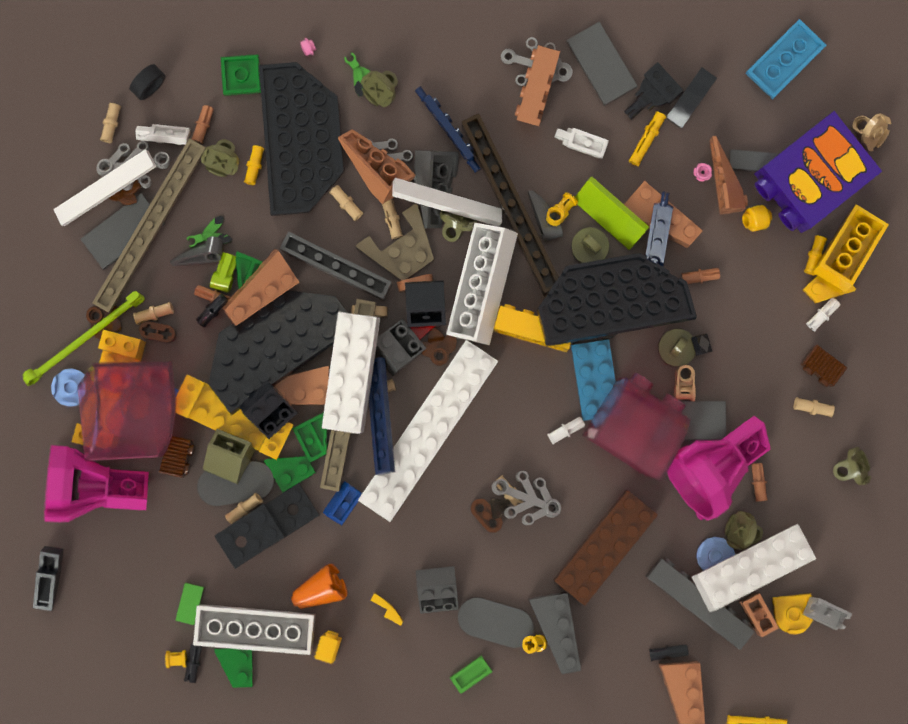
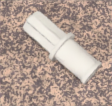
[806,298,840,332]
[547,417,585,444]

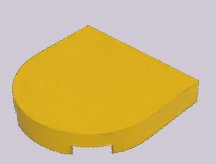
[772,593,813,634]

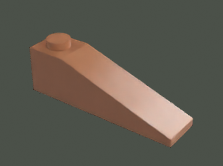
[338,129,416,204]
[710,136,748,214]

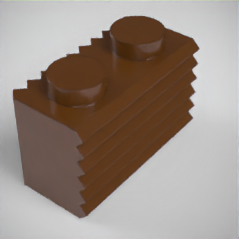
[800,345,847,387]
[159,435,195,478]

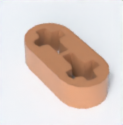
[397,274,433,292]

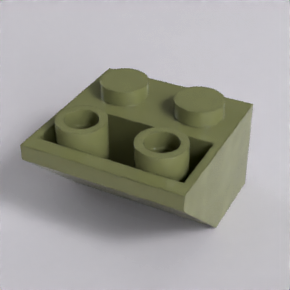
[203,429,255,484]

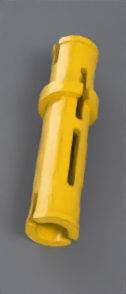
[628,111,667,167]
[727,715,787,724]

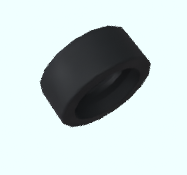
[129,64,166,100]

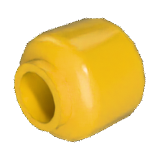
[742,205,772,232]

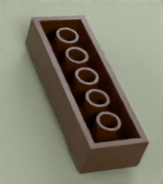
[553,490,658,606]

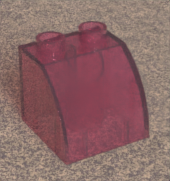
[77,361,176,461]
[582,372,691,481]

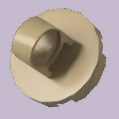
[853,113,891,152]

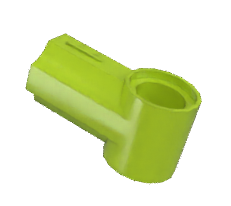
[210,252,236,293]

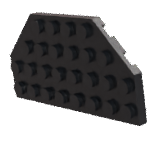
[259,62,344,216]
[537,253,697,347]
[208,290,348,416]

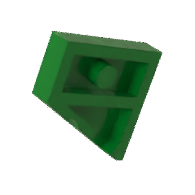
[292,412,327,463]
[214,648,253,688]

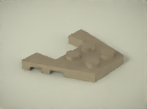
[355,203,434,281]

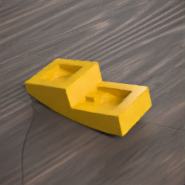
[370,593,403,626]

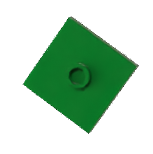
[221,54,261,96]

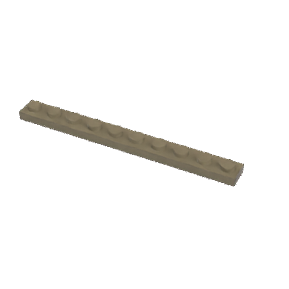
[92,138,206,313]
[320,299,377,492]

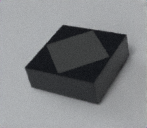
[691,333,713,356]

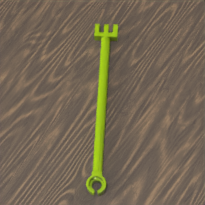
[23,291,145,386]

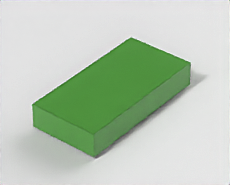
[175,583,204,625]
[450,655,493,694]

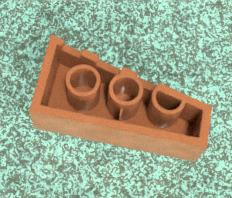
[515,45,560,126]
[624,181,703,248]
[222,249,299,326]
[274,366,330,405]
[659,661,705,724]

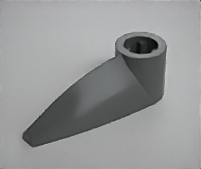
[528,190,563,242]
[170,237,223,266]

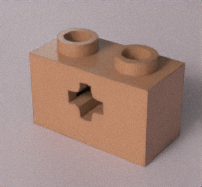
[739,592,779,637]

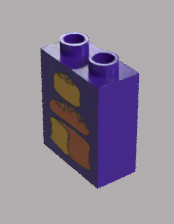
[754,111,882,233]

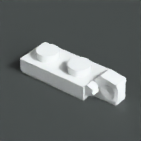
[136,124,190,145]
[555,128,609,159]

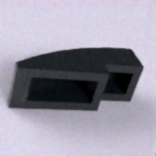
[667,68,717,129]
[33,546,64,611]

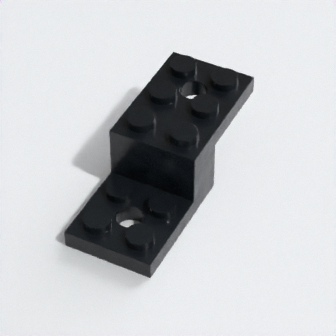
[214,483,320,569]

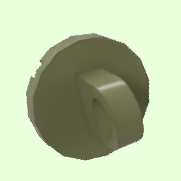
[361,71,398,107]
[201,139,240,177]
[440,210,477,242]
[571,227,610,263]
[658,329,695,367]
[833,447,871,486]
[725,511,763,550]

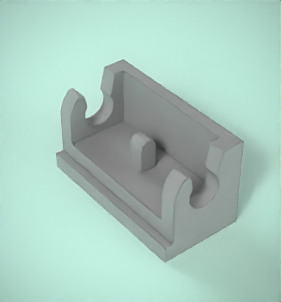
[803,597,852,630]

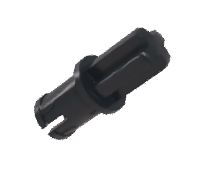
[196,294,228,327]
[184,643,202,683]
[649,644,689,661]

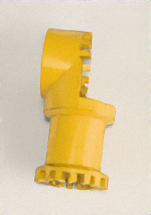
[546,193,578,226]

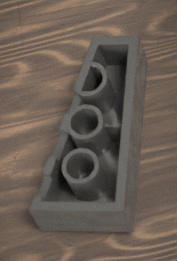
[528,592,581,674]

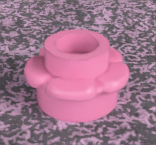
[300,38,316,56]
[693,163,712,182]

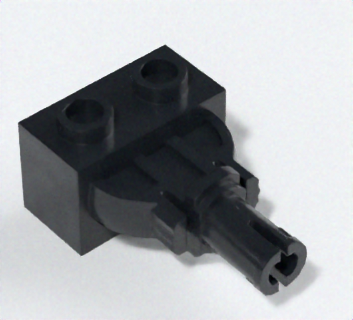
[624,62,684,120]

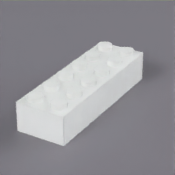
[446,223,518,345]
[322,312,380,434]
[692,524,816,612]
[193,604,316,655]

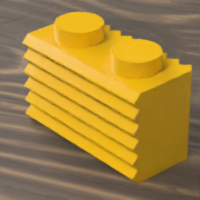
[314,630,342,664]

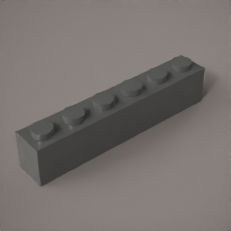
[280,231,393,301]
[646,558,755,650]

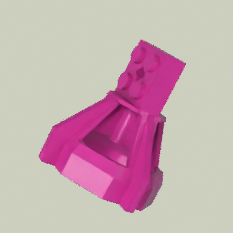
[660,416,771,521]
[44,445,149,522]

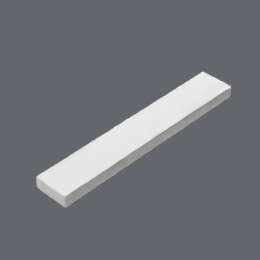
[53,149,156,226]
[392,178,502,227]

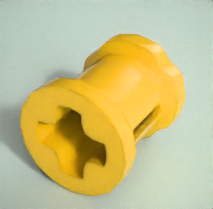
[522,635,547,654]
[165,650,187,668]

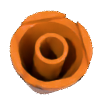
[291,563,348,609]

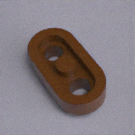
[471,499,503,533]

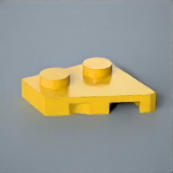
[802,275,856,303]

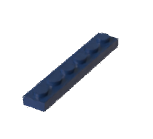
[369,357,395,476]

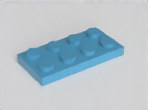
[746,19,826,100]
[571,340,621,421]

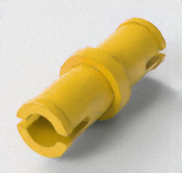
[244,145,265,185]
[804,235,827,275]

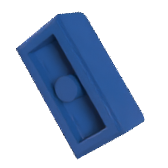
[323,481,362,526]

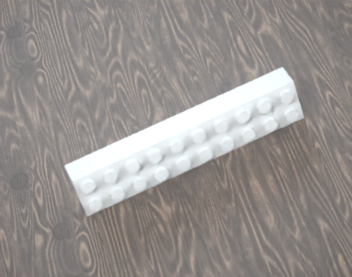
[358,340,498,522]

